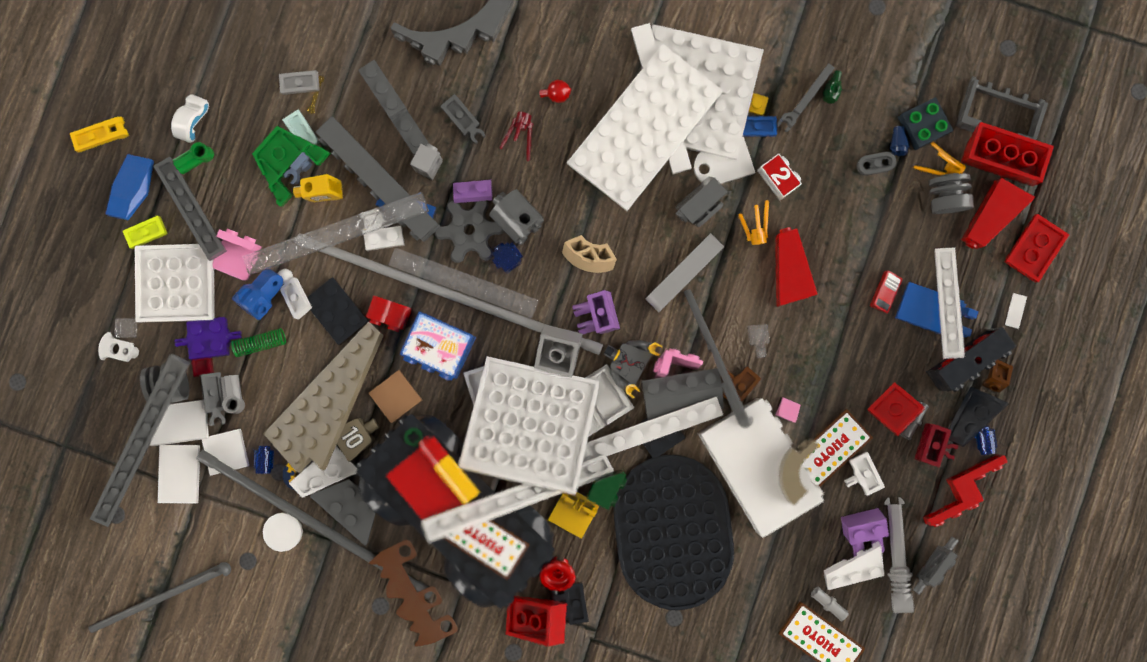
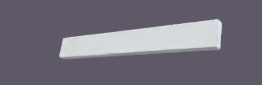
[631,23,692,174]

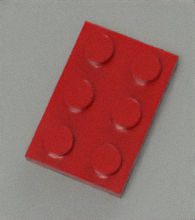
[1004,214,1070,283]

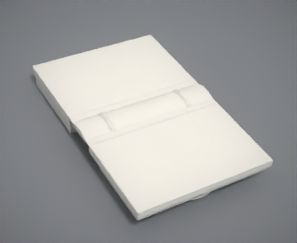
[586,364,634,437]

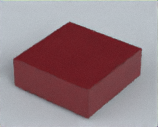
[191,358,214,377]

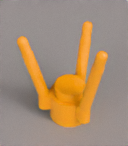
[913,142,966,176]
[738,200,769,245]

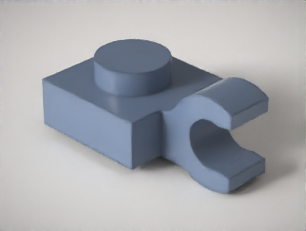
[284,152,312,185]

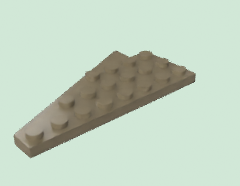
[264,322,384,473]

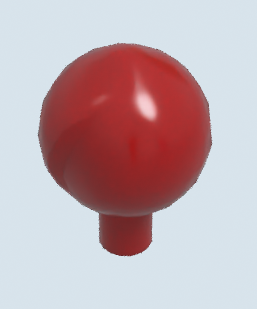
[539,80,571,103]

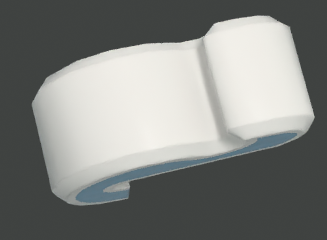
[171,94,209,143]

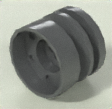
[928,173,974,214]
[140,363,190,402]

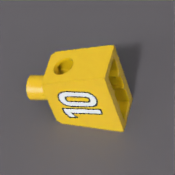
[293,174,343,202]

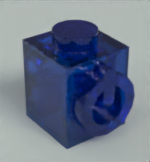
[492,242,523,274]

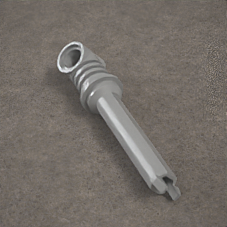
[884,497,914,613]

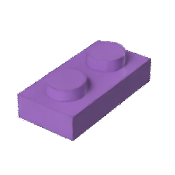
[453,180,492,203]

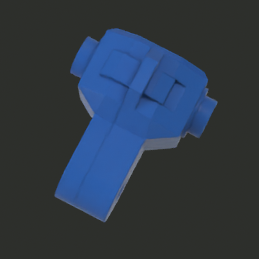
[232,269,283,320]

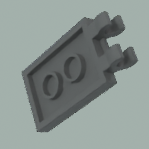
[777,63,835,132]

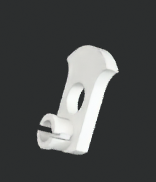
[98,332,139,362]

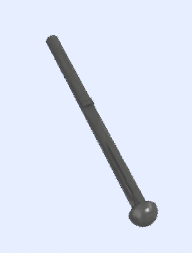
[684,289,753,428]
[89,562,231,633]

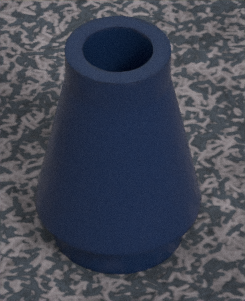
[890,126,910,156]

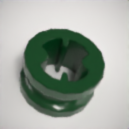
[404,428,423,446]

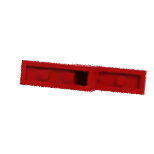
[923,454,1008,527]

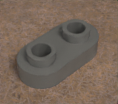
[857,152,896,176]

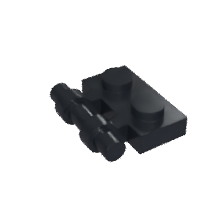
[549,582,589,625]

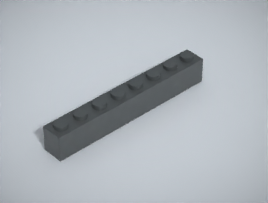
[316,116,440,242]

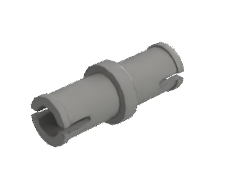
[811,587,849,621]

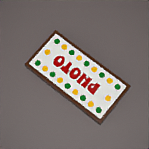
[802,409,873,487]
[442,504,529,580]
[778,601,865,662]

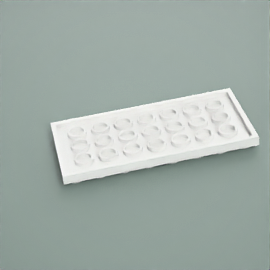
[567,44,723,211]

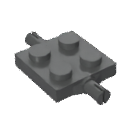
[913,536,959,595]

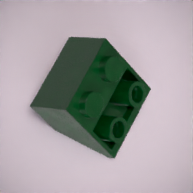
[587,470,627,510]

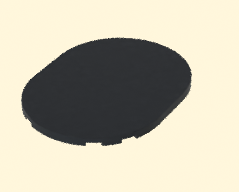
[613,455,734,610]

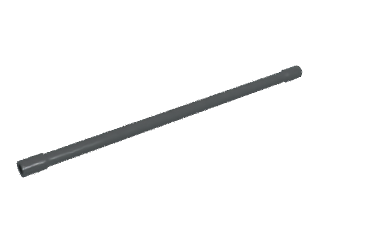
[196,450,433,600]

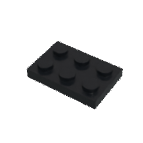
[307,277,370,345]

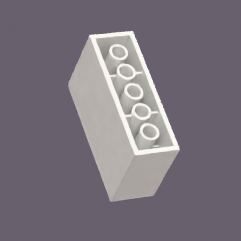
[697,398,824,538]

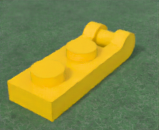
[70,117,129,152]

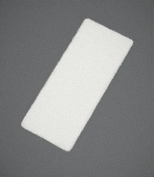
[1005,293,1027,328]

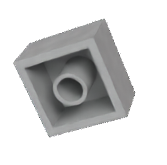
[534,325,583,378]

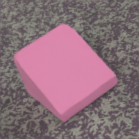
[775,397,801,423]

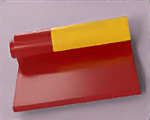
[386,436,480,521]

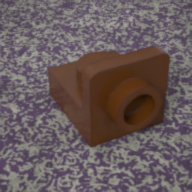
[983,359,1013,393]

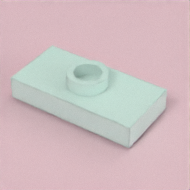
[282,109,320,145]

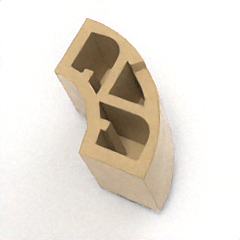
[562,235,616,273]

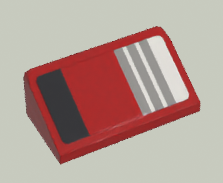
[870,270,902,314]

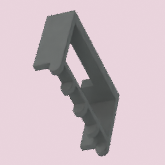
[955,76,1048,140]

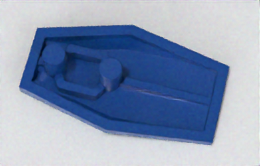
[106,154,154,220]

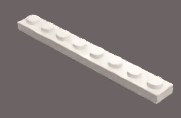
[583,396,723,462]

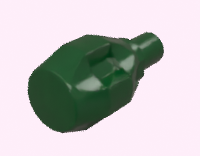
[823,70,842,104]

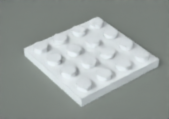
[135,244,215,323]

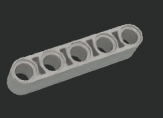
[645,233,724,312]

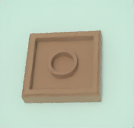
[369,370,423,424]

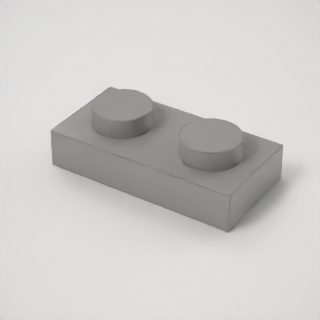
[279,70,320,95]

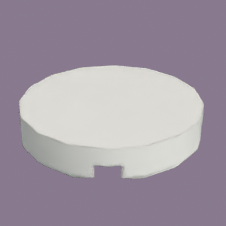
[263,512,303,552]

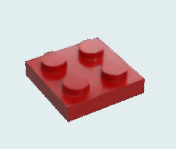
[868,382,925,436]

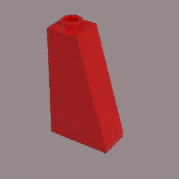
[961,178,1035,249]
[775,227,818,307]

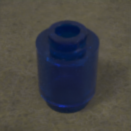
[975,425,998,455]
[253,446,274,474]

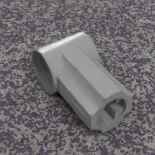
[221,375,245,414]

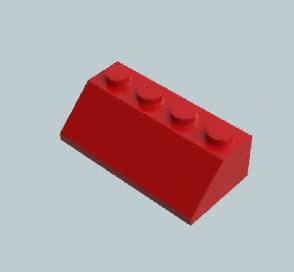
[961,122,1054,187]

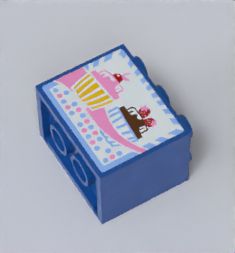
[400,311,476,381]

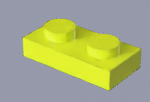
[123,216,168,249]

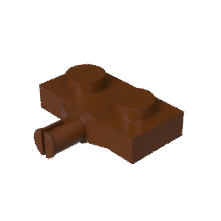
[723,366,761,403]

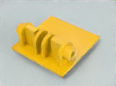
[548,492,599,539]

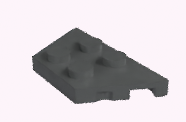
[310,479,376,546]

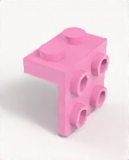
[213,229,261,281]
[653,349,703,378]

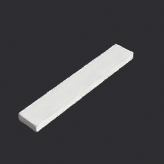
[934,248,965,358]

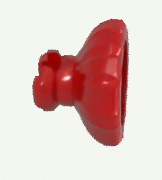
[539,557,576,591]

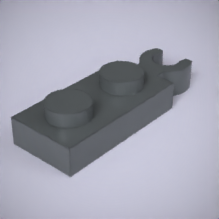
[441,94,485,144]
[199,372,225,426]

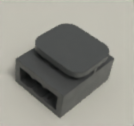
[675,176,727,227]

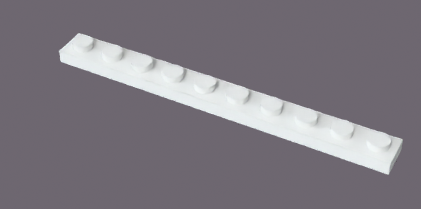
[422,455,614,542]

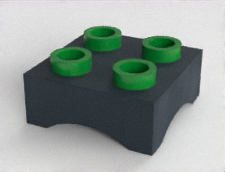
[898,97,953,151]

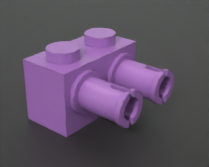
[573,290,620,334]
[841,508,889,557]

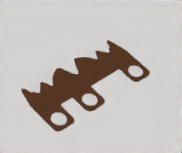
[369,540,458,647]

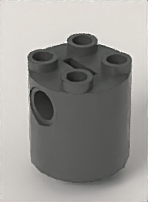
[489,189,544,246]

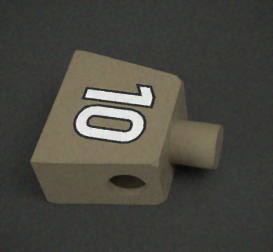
[337,418,380,462]

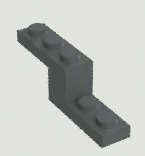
[358,60,429,156]

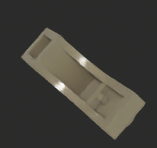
[779,439,820,505]

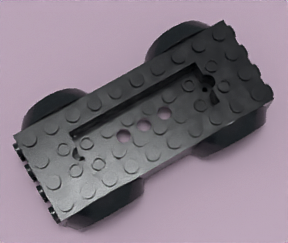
[356,414,555,610]

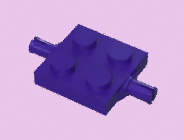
[175,317,242,360]

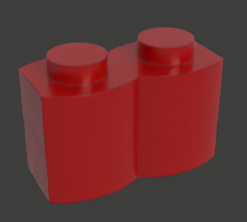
[366,295,412,332]

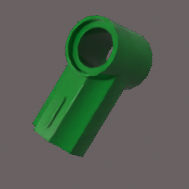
[173,142,214,175]

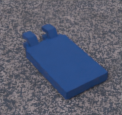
[895,282,979,338]

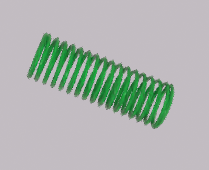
[231,328,286,357]

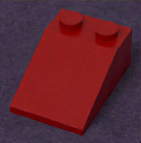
[505,596,567,647]

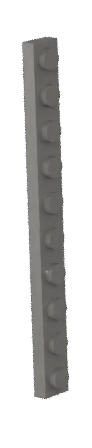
[90,354,190,527]

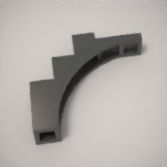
[390,0,514,66]

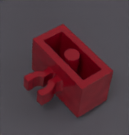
[914,423,958,467]

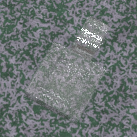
[747,324,770,358]

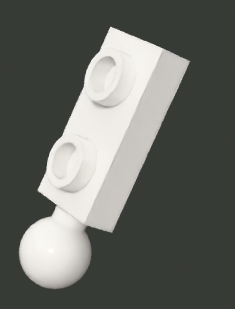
[278,269,312,319]

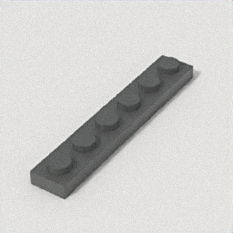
[154,157,227,261]

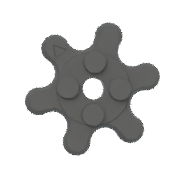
[434,200,504,263]

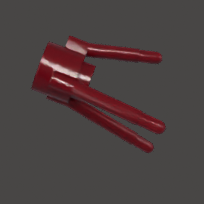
[499,112,534,161]

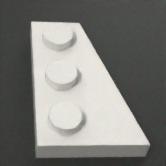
[289,446,357,498]
[824,541,884,590]

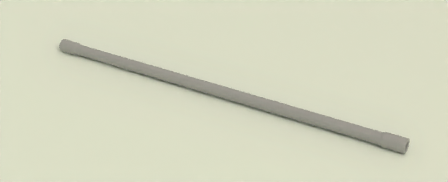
[295,233,603,355]

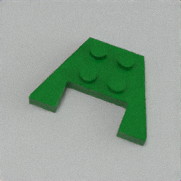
[252,126,331,207]

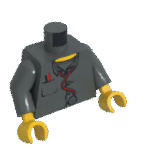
[603,340,662,398]

